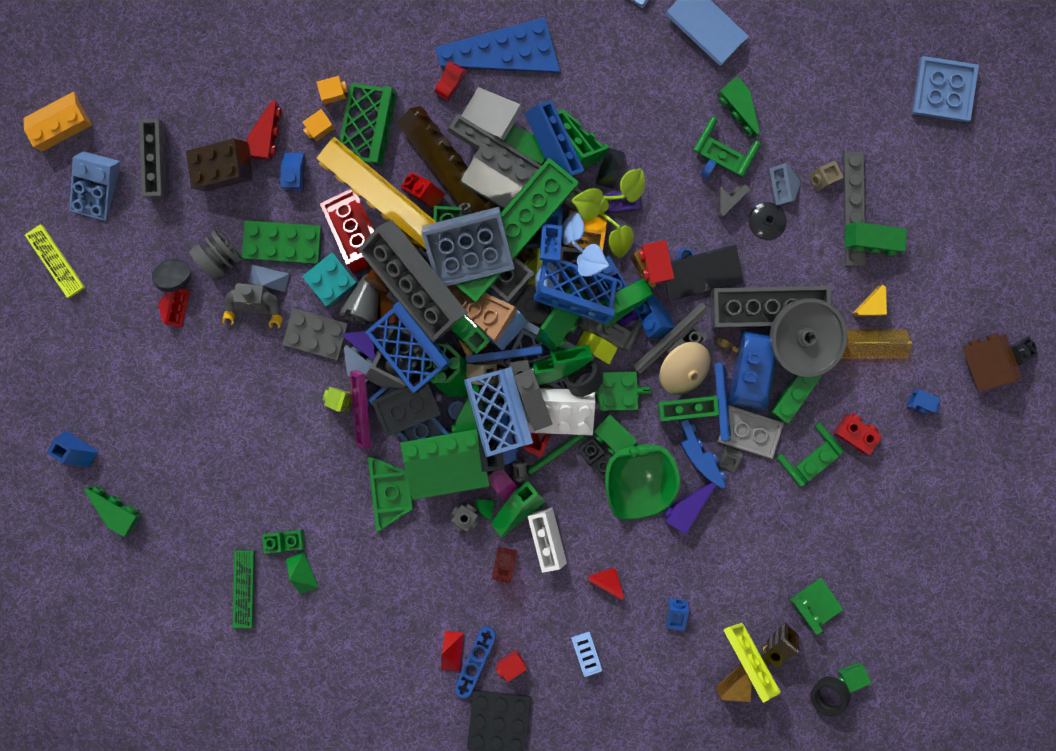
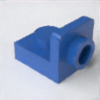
[665,599,689,631]

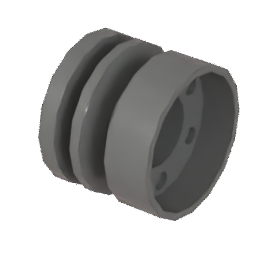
[189,229,242,282]

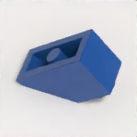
[280,153,304,191]

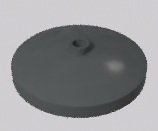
[770,298,847,377]

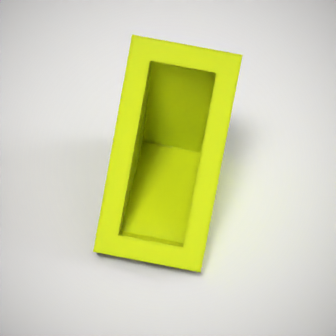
[576,330,618,364]

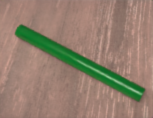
[527,435,588,475]

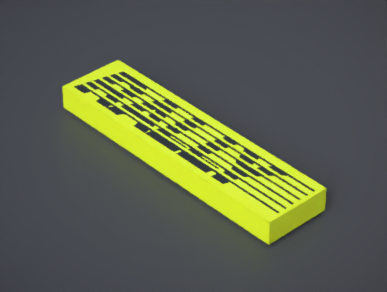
[25,224,85,298]

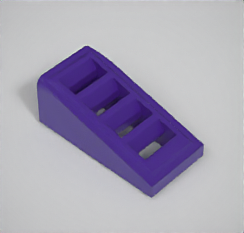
[603,192,642,213]

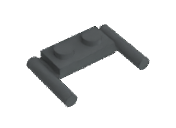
[579,293,643,352]

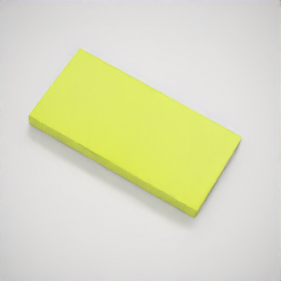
[724,623,781,703]

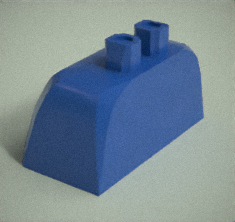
[728,330,776,411]

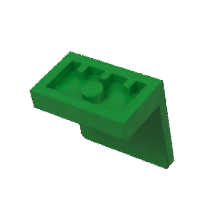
[789,578,843,635]

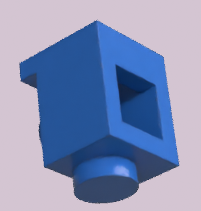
[906,389,941,415]

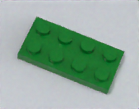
[242,221,322,264]

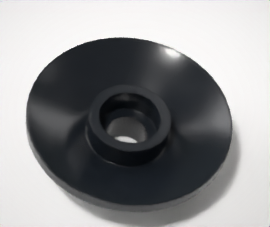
[748,202,786,240]

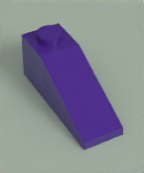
[663,482,716,534]

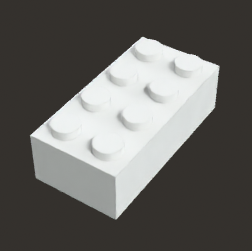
[518,388,595,435]

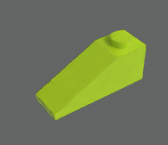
[323,387,352,412]

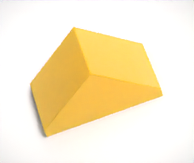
[852,285,887,316]

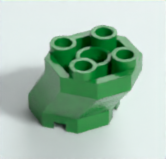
[421,344,473,397]

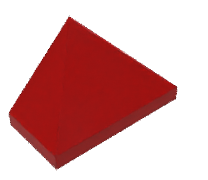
[158,288,190,328]
[524,433,551,457]
[587,568,624,600]
[441,631,464,671]

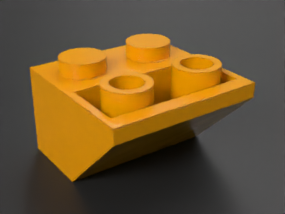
[564,210,607,251]

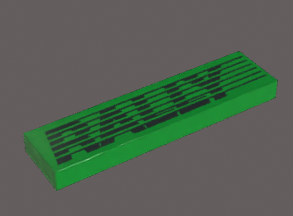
[232,550,255,628]

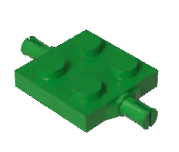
[595,372,651,411]

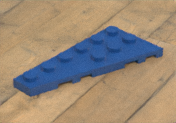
[435,17,560,73]

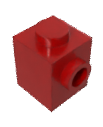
[496,649,527,682]

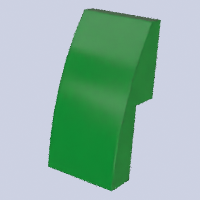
[262,530,306,554]

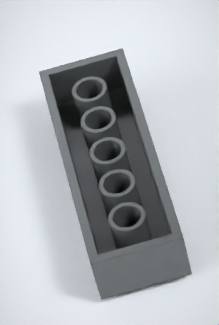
[358,220,468,342]
[711,286,831,329]

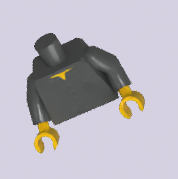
[222,283,283,328]

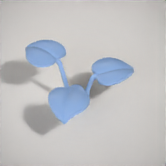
[535,212,609,291]

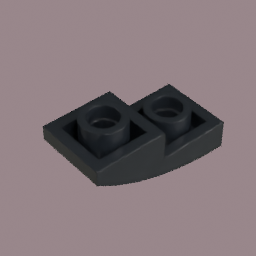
[578,438,610,481]

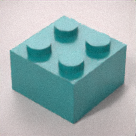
[302,252,358,308]

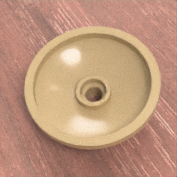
[659,342,711,395]

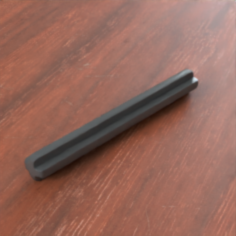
[634,303,709,374]

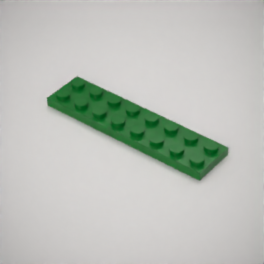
[455,158,579,303]

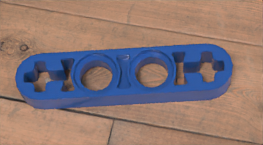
[455,626,496,698]

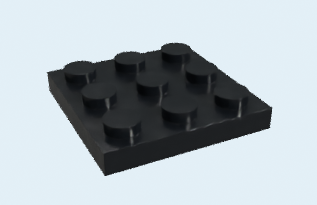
[467,690,530,751]

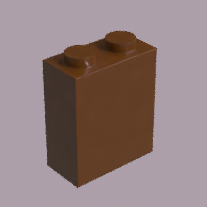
[962,333,1022,392]

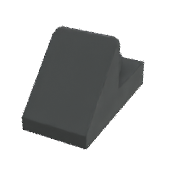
[717,184,750,219]

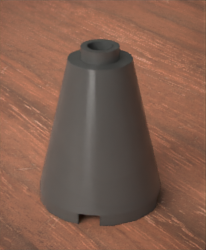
[339,273,380,327]

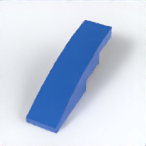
[540,205,562,262]

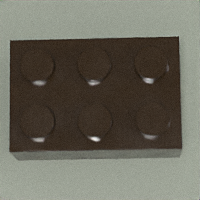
[186,138,253,191]

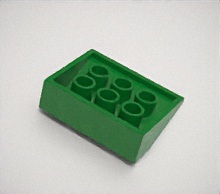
[400,429,490,500]

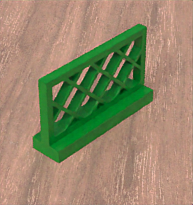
[339,83,397,167]

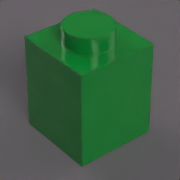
[837,662,872,693]

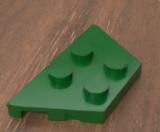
[368,457,413,531]

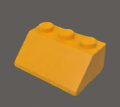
[23,92,92,152]

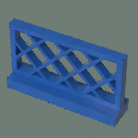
[533,259,617,324]
[365,301,452,393]

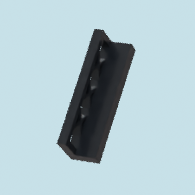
[475,391,505,472]

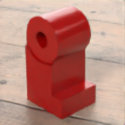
[434,61,467,101]

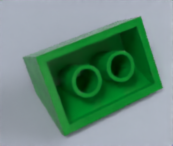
[536,283,587,351]

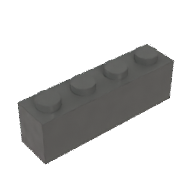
[139,119,168,200]

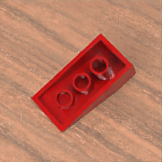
[320,189,374,274]

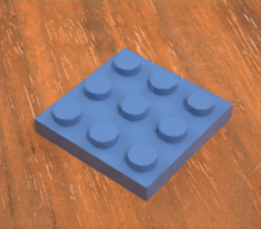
[912,56,979,123]

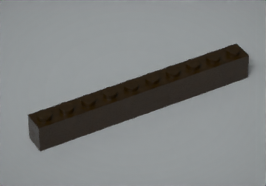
[397,106,537,266]

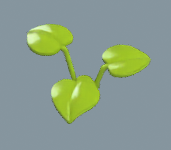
[571,168,645,258]

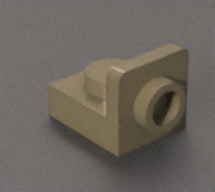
[808,161,844,191]

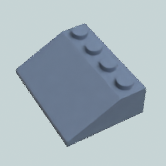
[421,207,514,286]

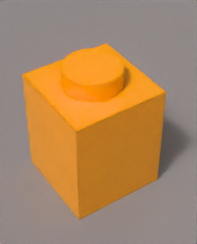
[317,76,348,105]
[303,109,335,142]

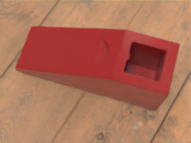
[247,100,282,161]

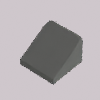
[717,445,743,473]

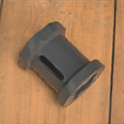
[511,457,529,482]

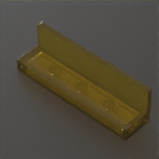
[841,329,912,359]

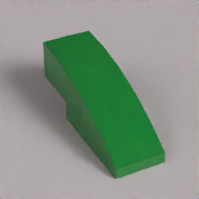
[532,345,593,385]

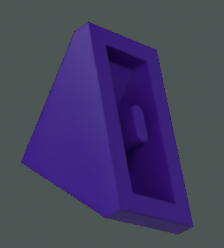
[343,331,376,360]

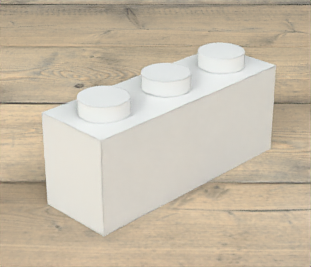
[528,508,567,573]

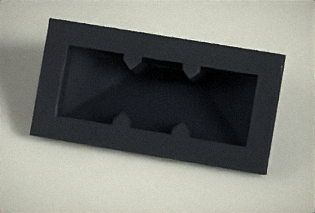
[596,148,625,189]

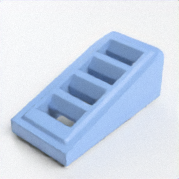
[571,632,602,677]

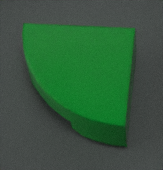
[475,499,494,520]

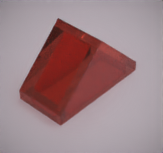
[491,547,517,583]

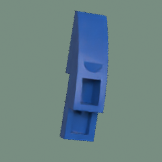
[679,419,726,488]

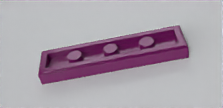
[350,370,371,449]

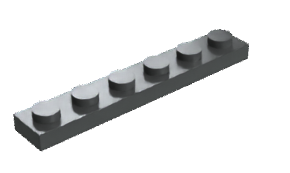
[843,152,866,267]

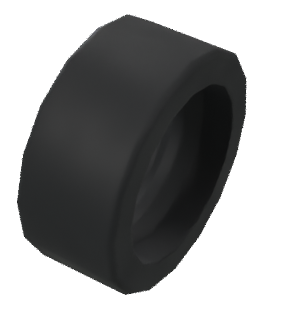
[564,361,603,397]
[810,676,851,717]

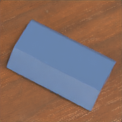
[665,0,749,66]

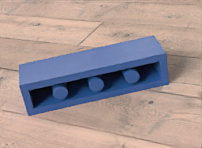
[524,100,584,178]

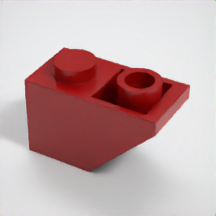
[401,172,445,210]

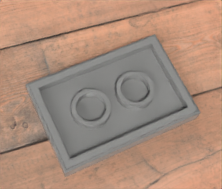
[461,87,523,141]
[717,405,784,459]

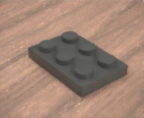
[282,308,349,360]

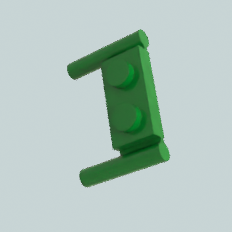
[693,117,761,178]
[775,421,844,487]

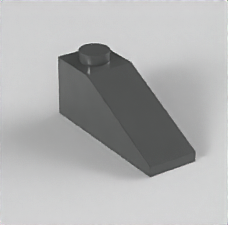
[514,369,553,431]

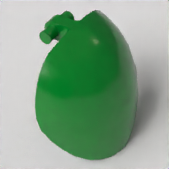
[605,444,680,521]

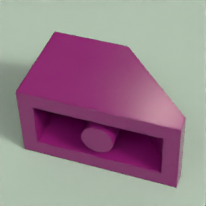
[488,470,519,502]

